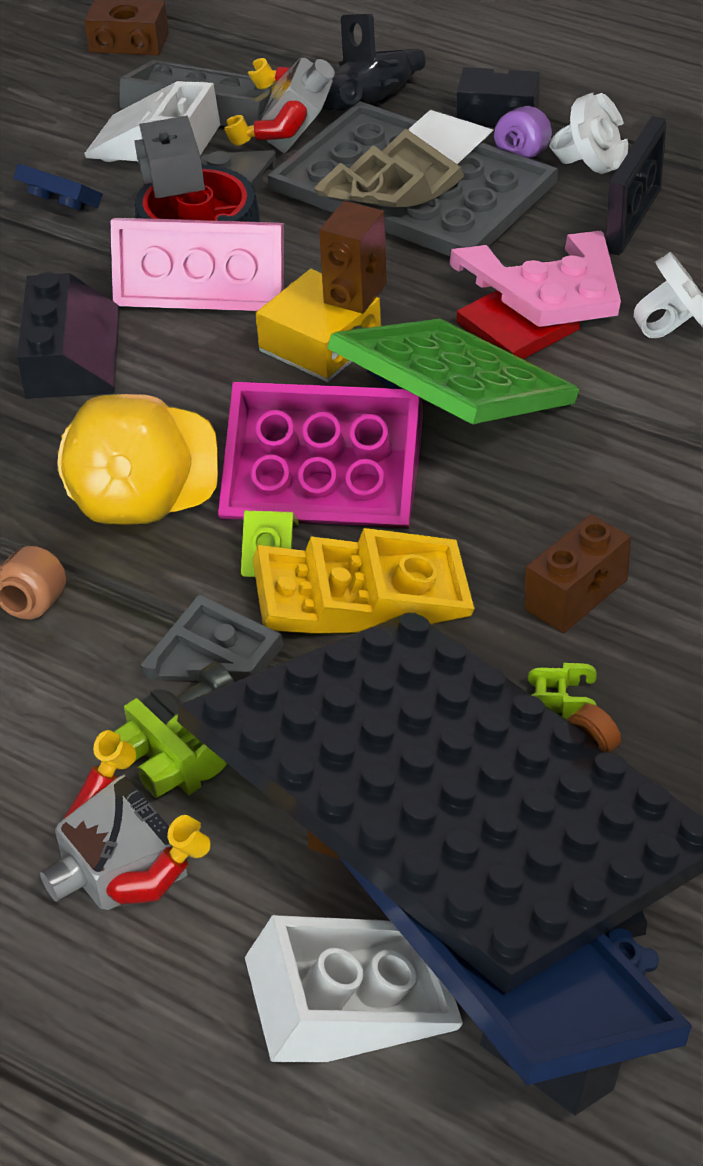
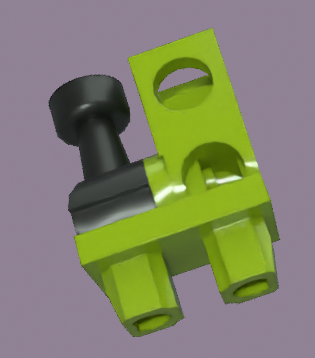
[114,661,235,798]

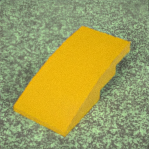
[253,528,474,633]

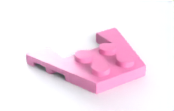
[450,230,621,327]

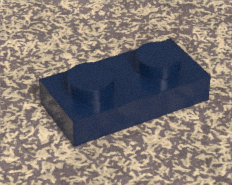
[13,163,103,211]

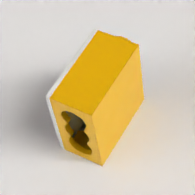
[256,268,381,382]

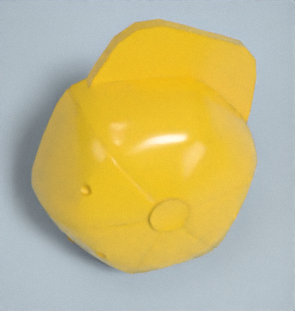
[57,394,218,525]

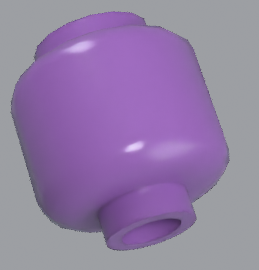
[494,106,552,159]

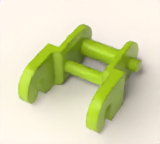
[528,663,597,719]

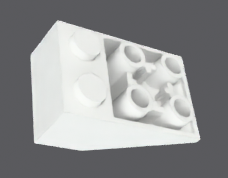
[85,81,220,162]

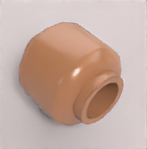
[0,546,67,620]

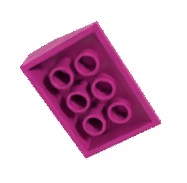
[218,382,423,528]

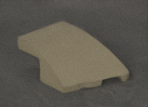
[314,129,464,207]

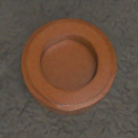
[568,703,621,753]

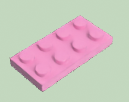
[111,218,284,311]

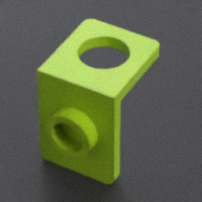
[241,510,299,578]

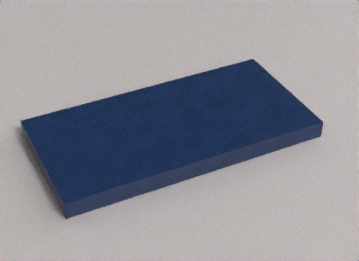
[340,858,692,1085]

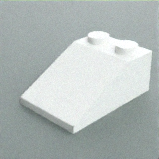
[245,915,463,1062]

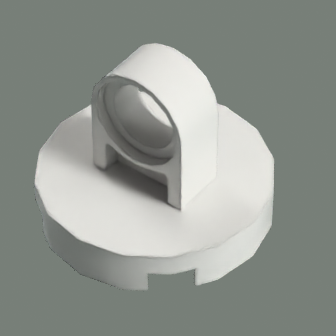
[549,92,628,174]
[634,252,703,339]

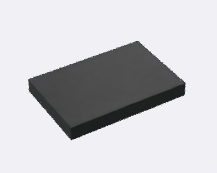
[606,116,667,256]

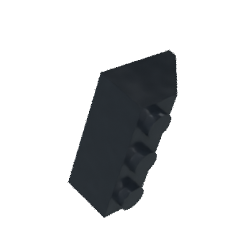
[17,272,120,399]

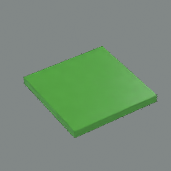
[327,319,579,424]

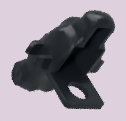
[322,14,426,110]

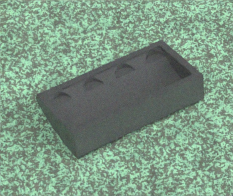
[119,60,276,126]

